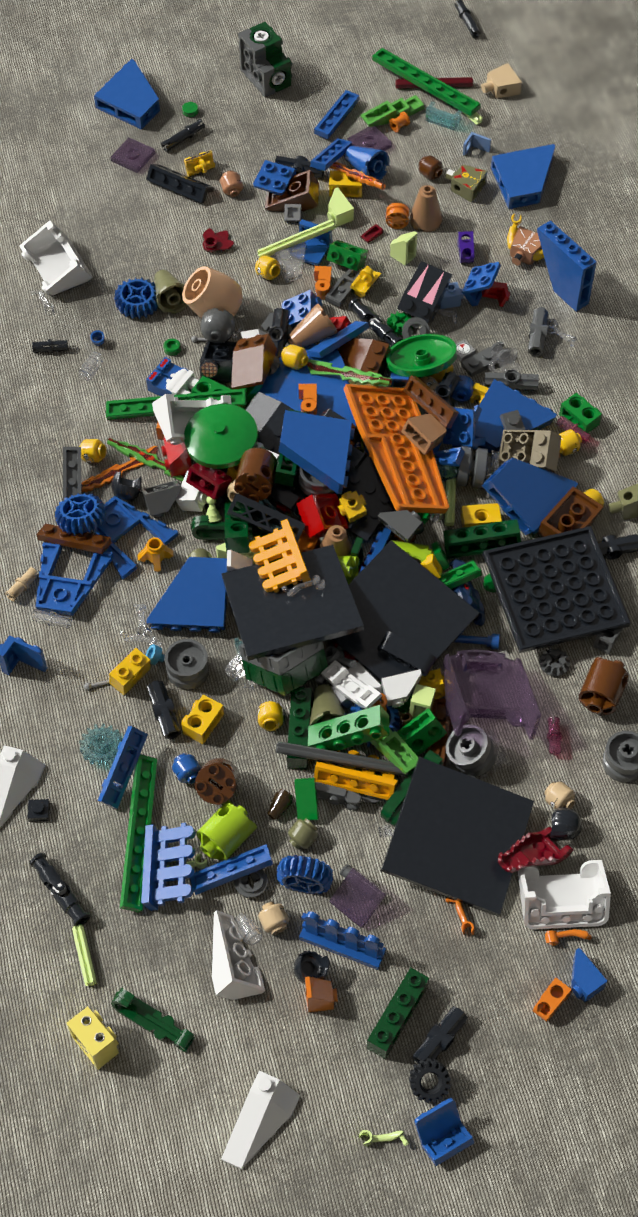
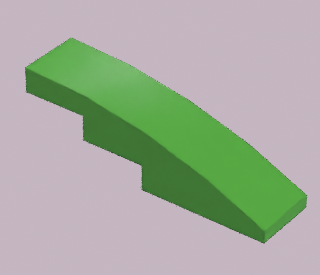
[361,95,425,127]
[370,728,418,774]

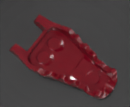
[498,826,574,873]

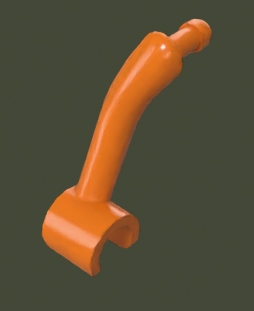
[445,897,475,935]
[545,929,592,946]

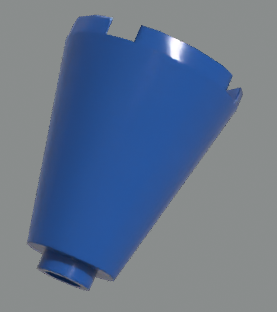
[345,146,390,180]

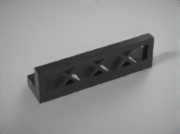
[146,164,215,203]
[227,493,306,542]

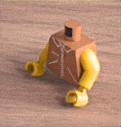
[507,214,544,266]

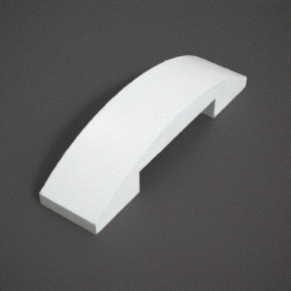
[321,660,382,709]

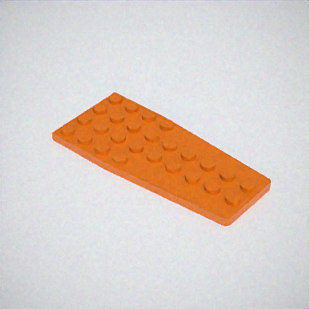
[344,384,449,514]

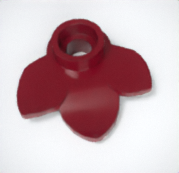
[203,228,234,252]

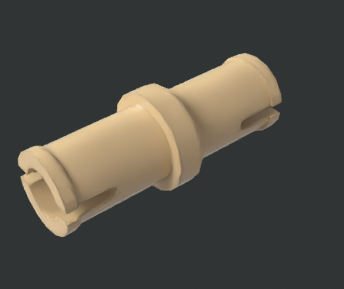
[5,567,39,601]

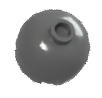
[200,308,235,344]

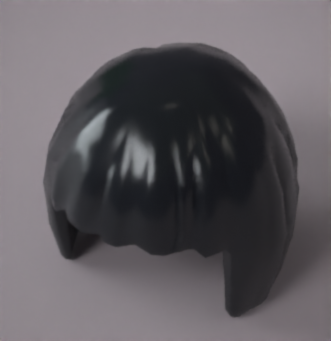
[112,472,142,501]
[550,807,582,841]
[293,951,330,985]

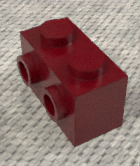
[186,463,232,500]

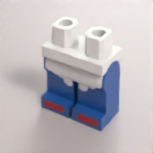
[146,357,199,396]

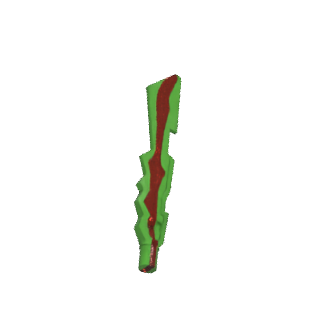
[307,359,392,386]
[107,438,186,482]

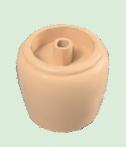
[182,266,243,319]

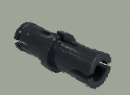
[32,339,68,353]

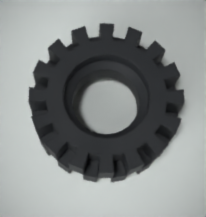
[409,1058,451,1103]

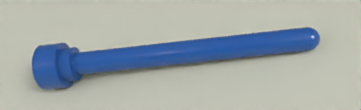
[454,634,500,649]

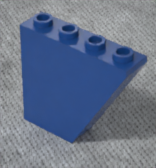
[94,59,160,130]
[491,144,555,209]
[537,220,597,312]
[475,379,557,454]
[279,410,355,494]
[482,458,578,535]
[146,557,228,633]

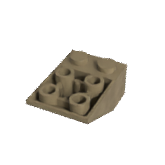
[498,430,562,472]

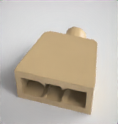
[481,63,522,99]

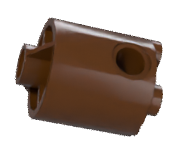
[234,448,278,502]
[578,657,629,715]
[195,758,239,805]

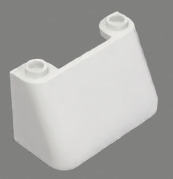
[20,221,93,296]
[152,394,232,445]
[518,860,611,929]

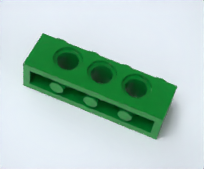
[308,705,389,751]

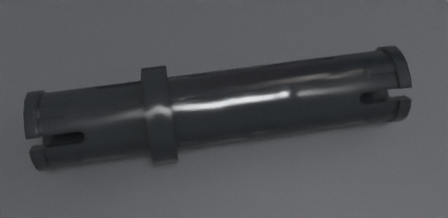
[454,0,481,38]
[161,119,205,152]

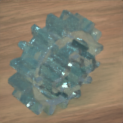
[79,723,123,767]

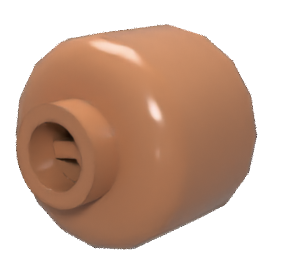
[220,171,243,197]

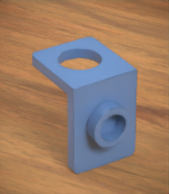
[463,132,491,156]

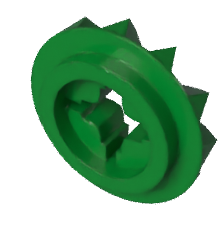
[387,311,414,335]

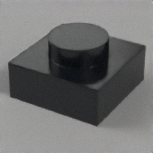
[27,799,50,822]

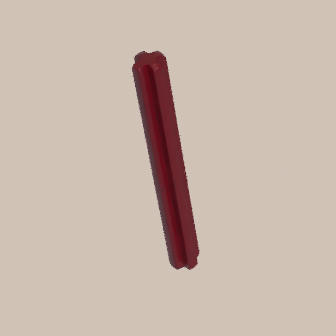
[395,77,473,89]

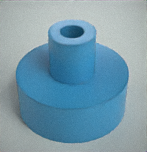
[146,644,165,665]

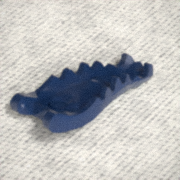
[449,559,485,626]

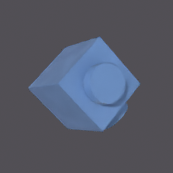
[440,282,464,309]

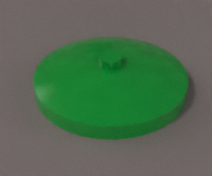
[386,334,457,377]
[184,404,258,469]

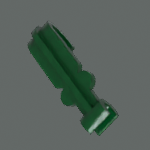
[191,515,268,540]
[380,750,443,826]
[111,988,195,1053]

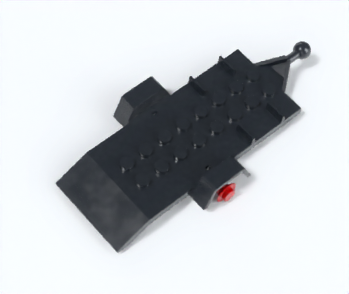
[246,392,425,543]

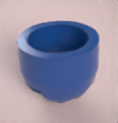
[90,330,105,346]

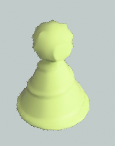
[206,496,222,523]

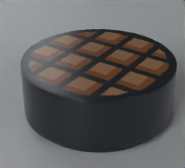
[200,359,219,378]

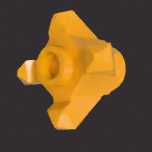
[137,537,174,572]

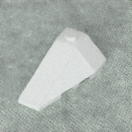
[0,745,45,828]
[212,910,265,1000]
[221,1071,300,1170]

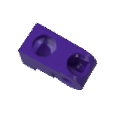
[457,231,474,263]

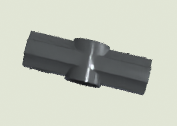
[528,307,549,357]
[484,369,539,390]

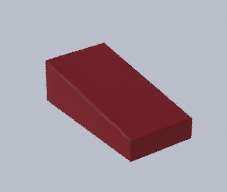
[361,224,383,243]

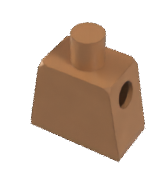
[401,414,447,455]

